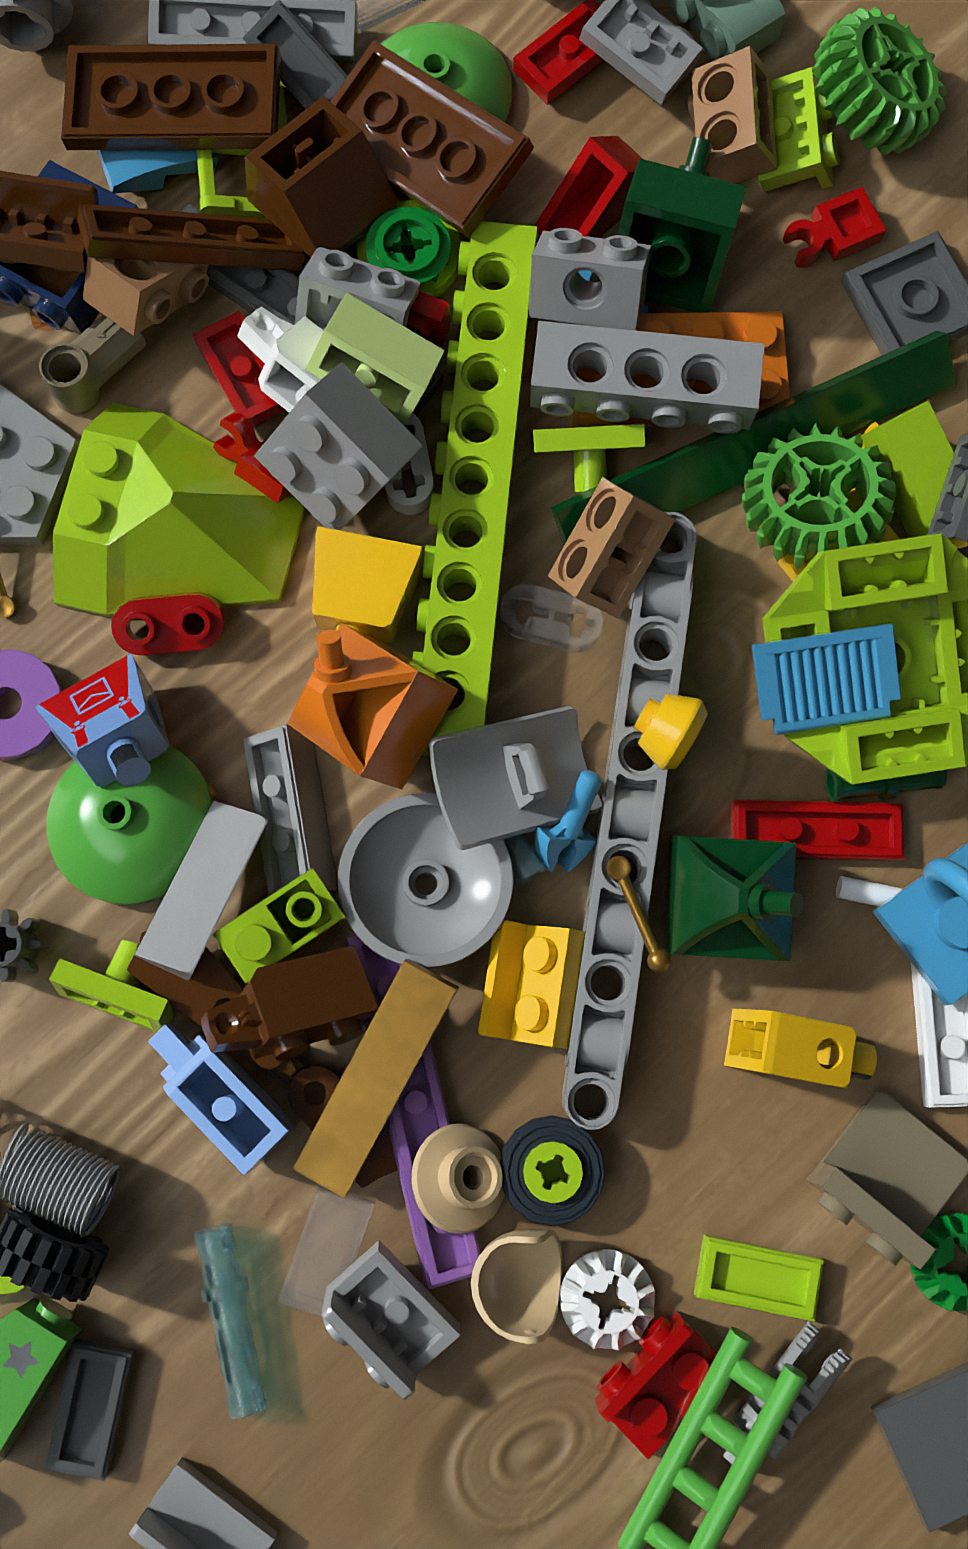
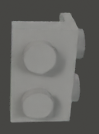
[322,1240,460,1400]

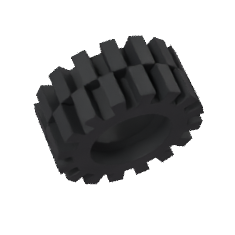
[0,1207,109,1302]

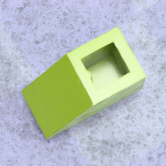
[213,868,345,983]

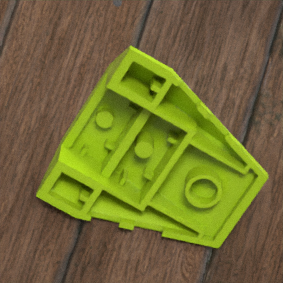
[53,402,306,617]

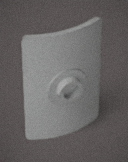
[429,706,602,850]

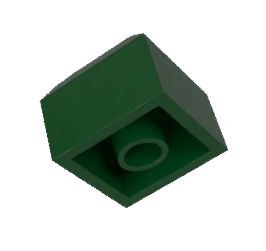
[618,137,747,313]
[663,835,804,961]

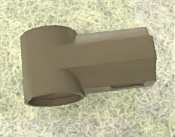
[38,315,146,414]

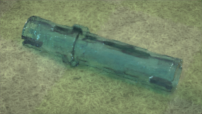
[194,1223,268,1419]

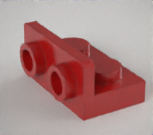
[595,1311,718,1460]

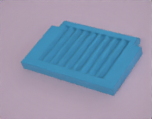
[752,623,901,735]

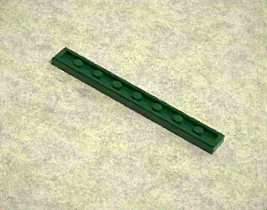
[550,330,957,545]

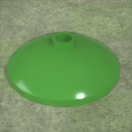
[381,22,513,124]
[46,745,213,905]

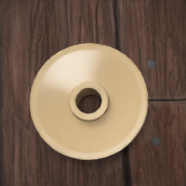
[411,1123,505,1234]

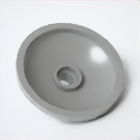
[338,793,513,968]

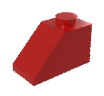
[534,136,643,238]

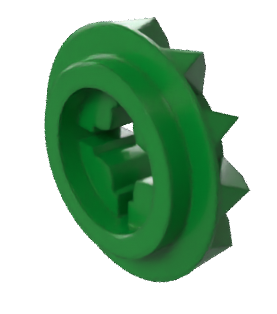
[365,207,451,285]
[910,1213,968,1312]

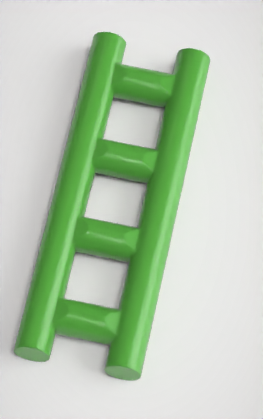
[617,1327,807,1549]

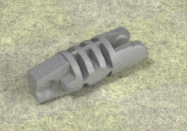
[723,1321,852,1464]

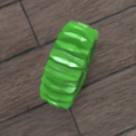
[812,7,947,155]
[742,423,897,570]

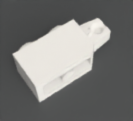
[237,307,324,413]

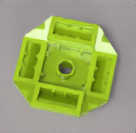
[762,533,968,784]

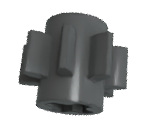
[0,909,49,983]

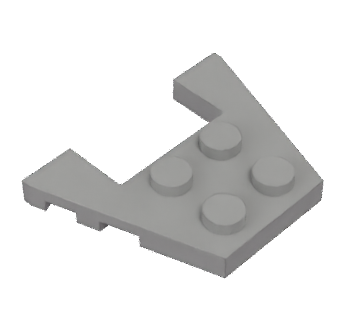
[0,384,79,545]

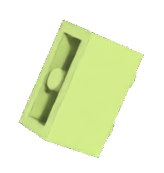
[305,292,444,426]

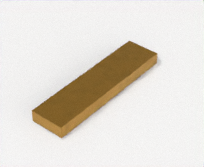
[293,958,459,1199]

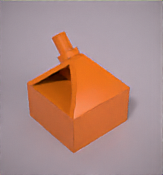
[287,623,458,790]

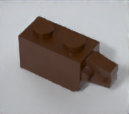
[200,945,378,1060]

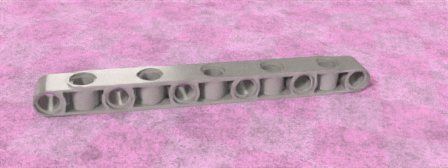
[562,512,696,1130]

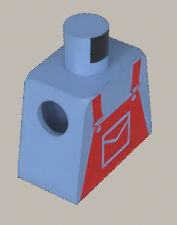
[35,654,169,787]

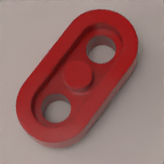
[111,592,226,655]

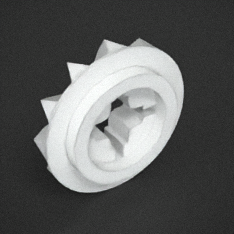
[560,1249,655,1351]

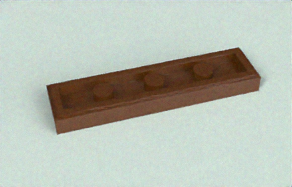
[77,204,305,271]

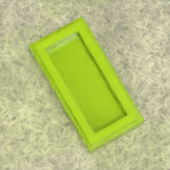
[694,1234,824,1322]

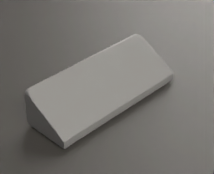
[243,724,338,896]
[134,801,269,981]

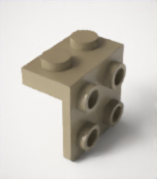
[806,1092,968,1269]

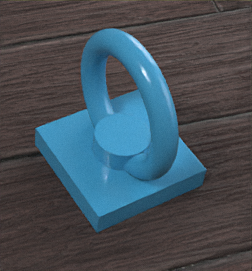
[872,843,968,1005]

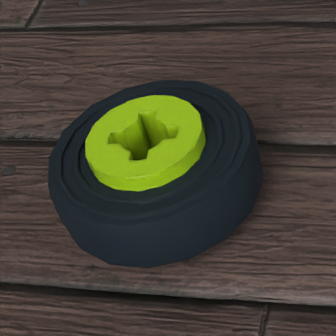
[500,1115,606,1226]

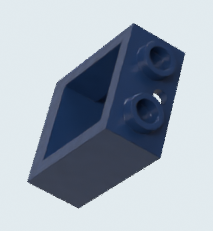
[0,160,138,335]

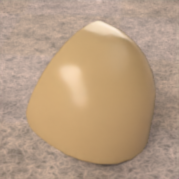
[471,1229,563,1344]

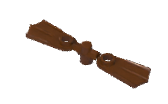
[127,931,398,1188]

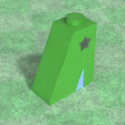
[0,1298,83,1463]

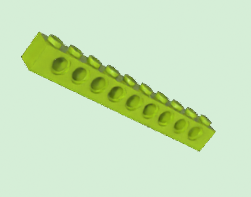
[412,221,537,757]

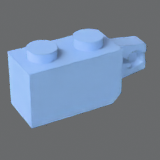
[148,1024,298,1175]

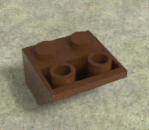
[245,96,398,257]

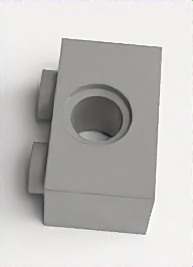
[528,228,651,330]

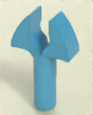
[535,770,602,872]

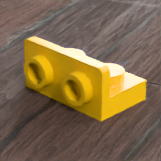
[478,920,585,1049]

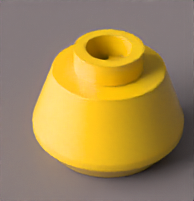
[633,693,708,770]

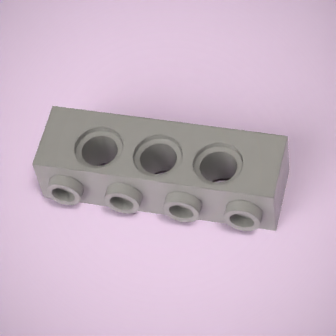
[530,321,765,434]

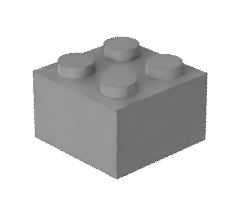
[254,361,423,530]

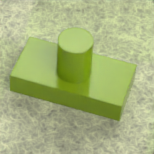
[533,424,645,492]
[49,940,175,1033]

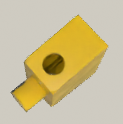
[312,526,424,642]
[724,1008,877,1088]

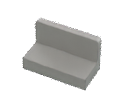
[129,1457,278,1549]

